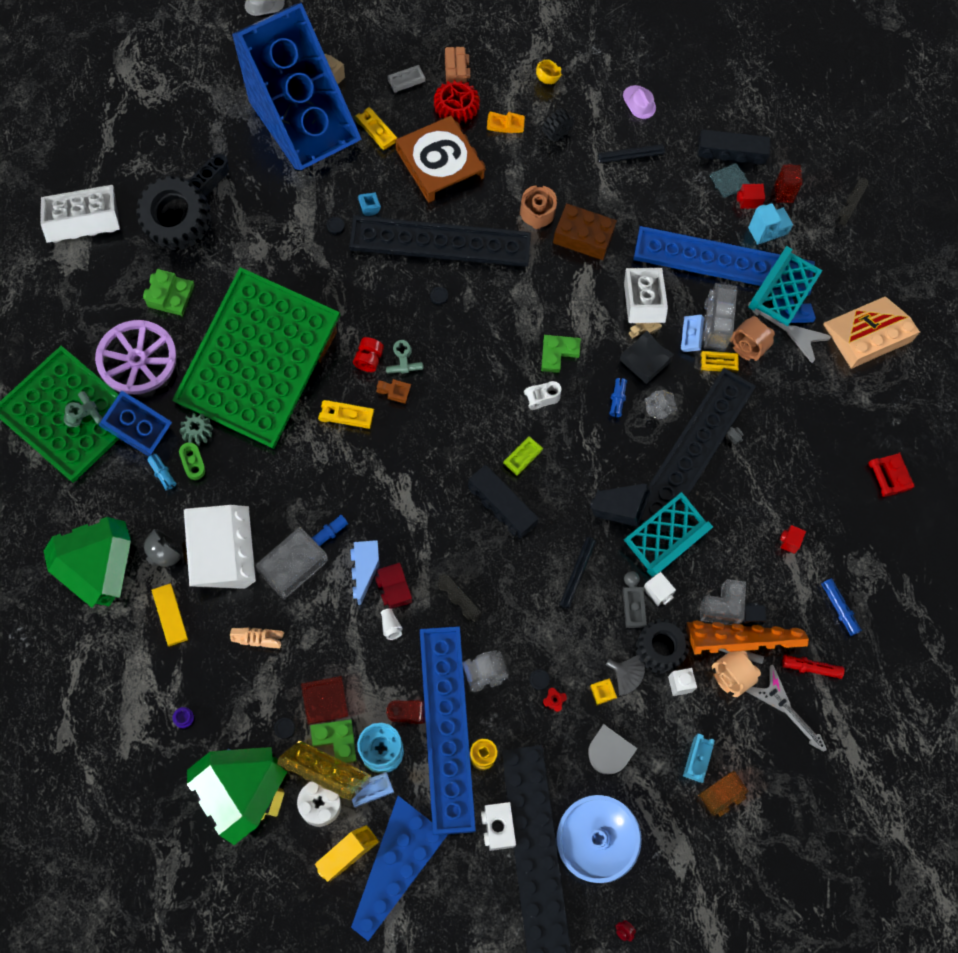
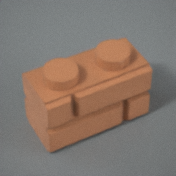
[445,47,470,84]

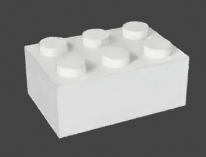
[624,268,668,323]

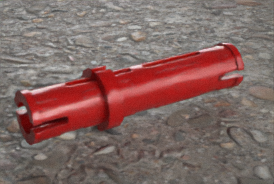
[782,655,844,679]

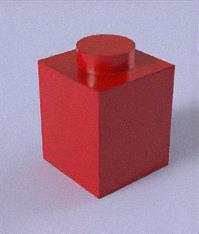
[737,184,765,209]

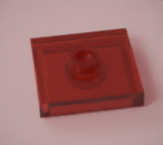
[301,676,349,725]

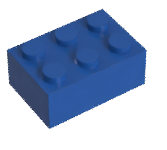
[98,390,172,457]

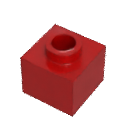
[780,525,806,554]

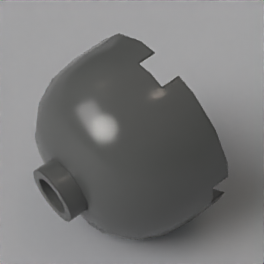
[144,529,184,567]

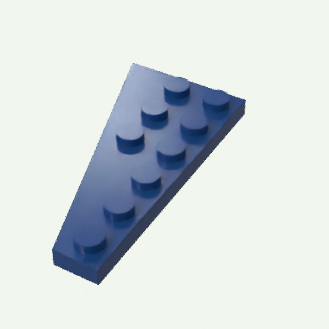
[351,796,448,941]

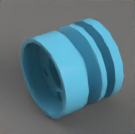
[357,723,404,774]

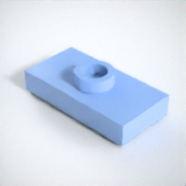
[347,772,394,808]

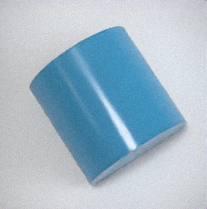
[358,192,381,216]

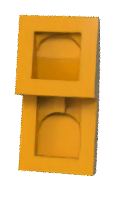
[487,111,525,133]

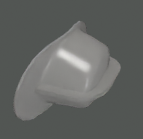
[245,0,285,16]

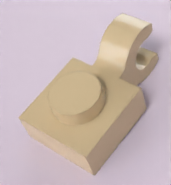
[628,323,662,339]

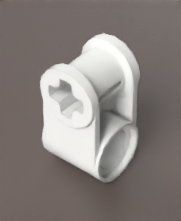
[524,381,561,410]

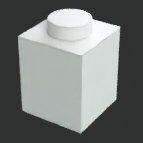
[643,572,676,607]
[668,668,697,696]

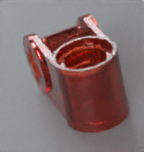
[386,700,425,724]

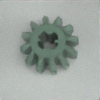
[179,413,213,446]

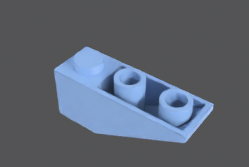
[350,541,379,605]

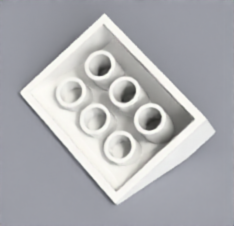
[41,185,120,243]
[184,505,256,589]

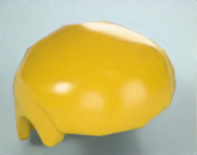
[536,60,562,84]

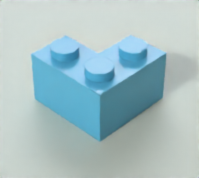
[748,204,793,245]

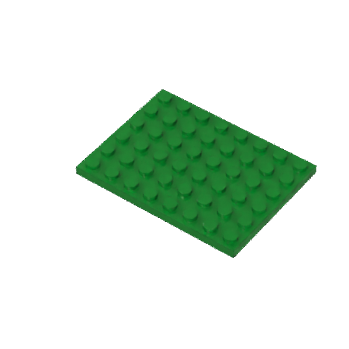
[172,267,341,449]

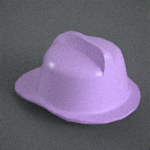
[623,85,656,119]

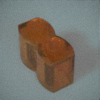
[699,771,749,817]

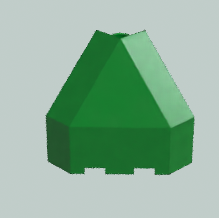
[44,517,131,608]
[187,747,287,845]

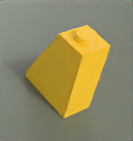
[315,825,380,882]

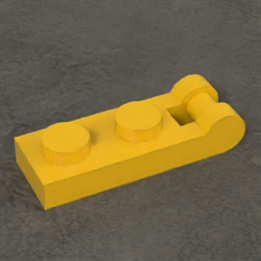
[354,107,397,151]
[318,400,374,429]

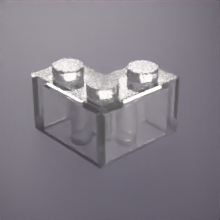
[700,579,746,625]

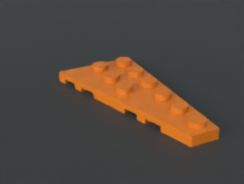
[686,621,809,654]

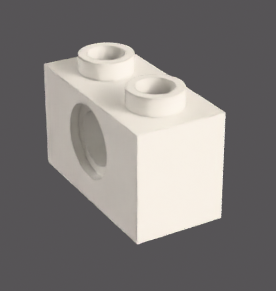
[481,802,516,851]

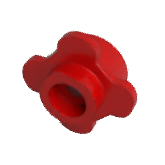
[543,688,567,712]

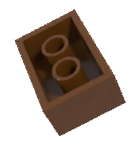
[553,203,617,260]

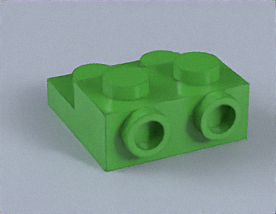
[143,269,194,316]

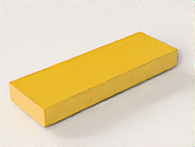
[152,583,188,646]

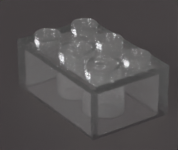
[702,283,737,352]
[255,527,328,600]

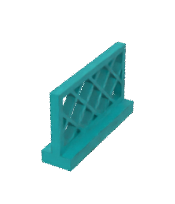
[748,246,823,326]
[624,492,713,577]

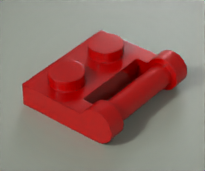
[868,453,915,497]

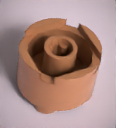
[520,186,557,229]
[730,316,775,361]

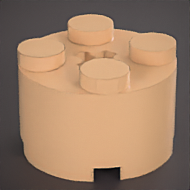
[712,651,761,697]

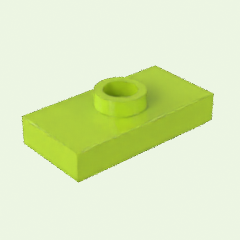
[503,436,543,476]

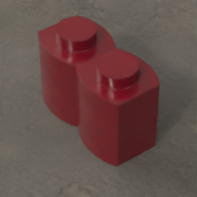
[375,563,412,609]

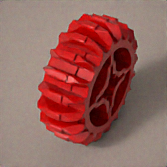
[434,79,480,124]

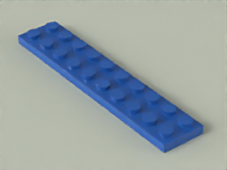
[633,226,815,296]
[420,627,476,835]

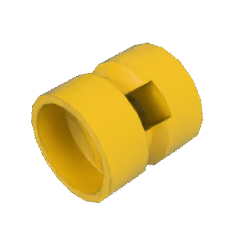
[470,739,497,770]

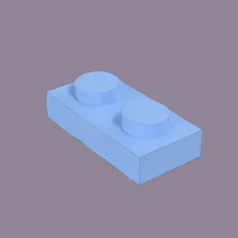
[681,315,704,352]

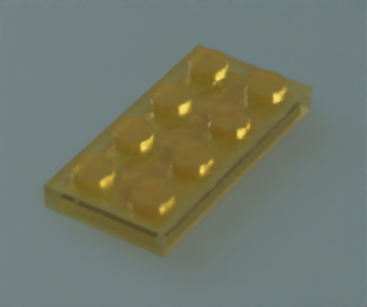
[277,740,371,801]

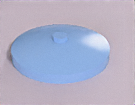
[557,795,642,883]

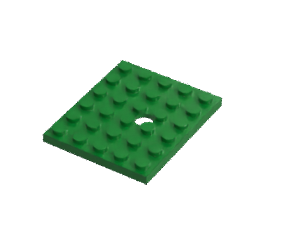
[0,346,119,483]

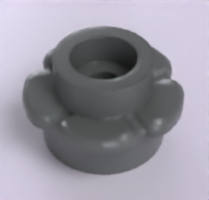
[727,427,743,444]

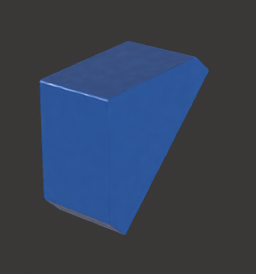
[232,3,362,170]

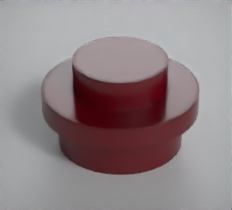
[616,920,636,942]

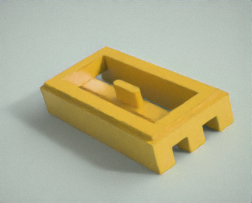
[701,351,739,373]

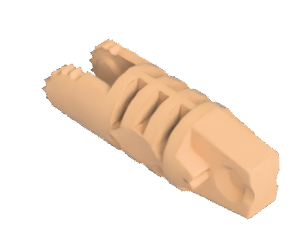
[230,627,284,648]

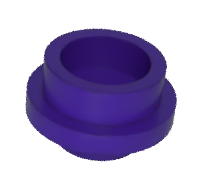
[172,707,194,728]

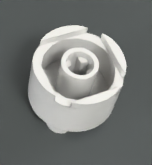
[297,780,341,827]

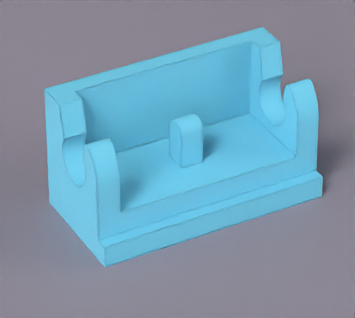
[683,734,714,783]

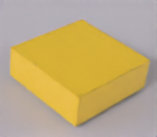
[590,678,617,705]

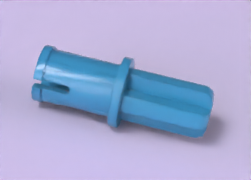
[148,454,176,490]

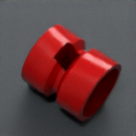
[353,337,384,372]

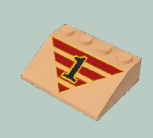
[824,297,920,369]

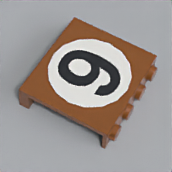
[396,116,486,203]

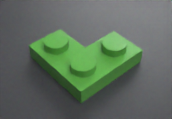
[541,335,581,373]
[310,720,357,765]

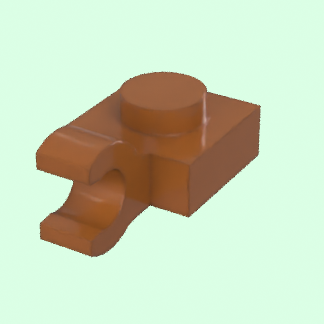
[376,379,411,404]

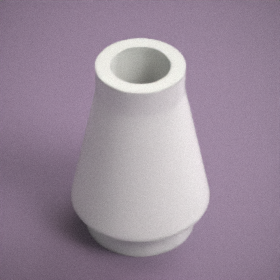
[381,608,403,640]

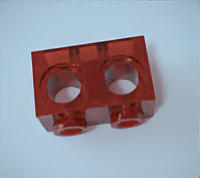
[774,164,802,203]

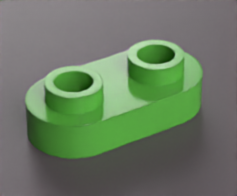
[179,443,205,480]

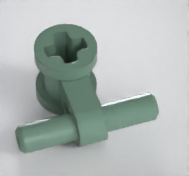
[386,340,423,374]
[64,391,103,427]

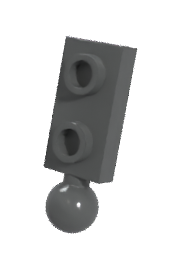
[623,571,647,628]

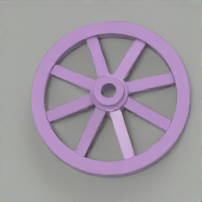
[95,320,177,394]

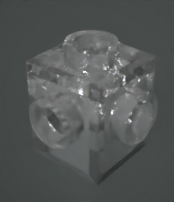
[645,390,677,419]

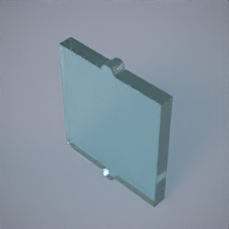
[710,163,750,198]

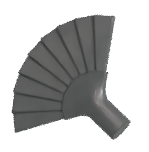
[606,655,645,695]

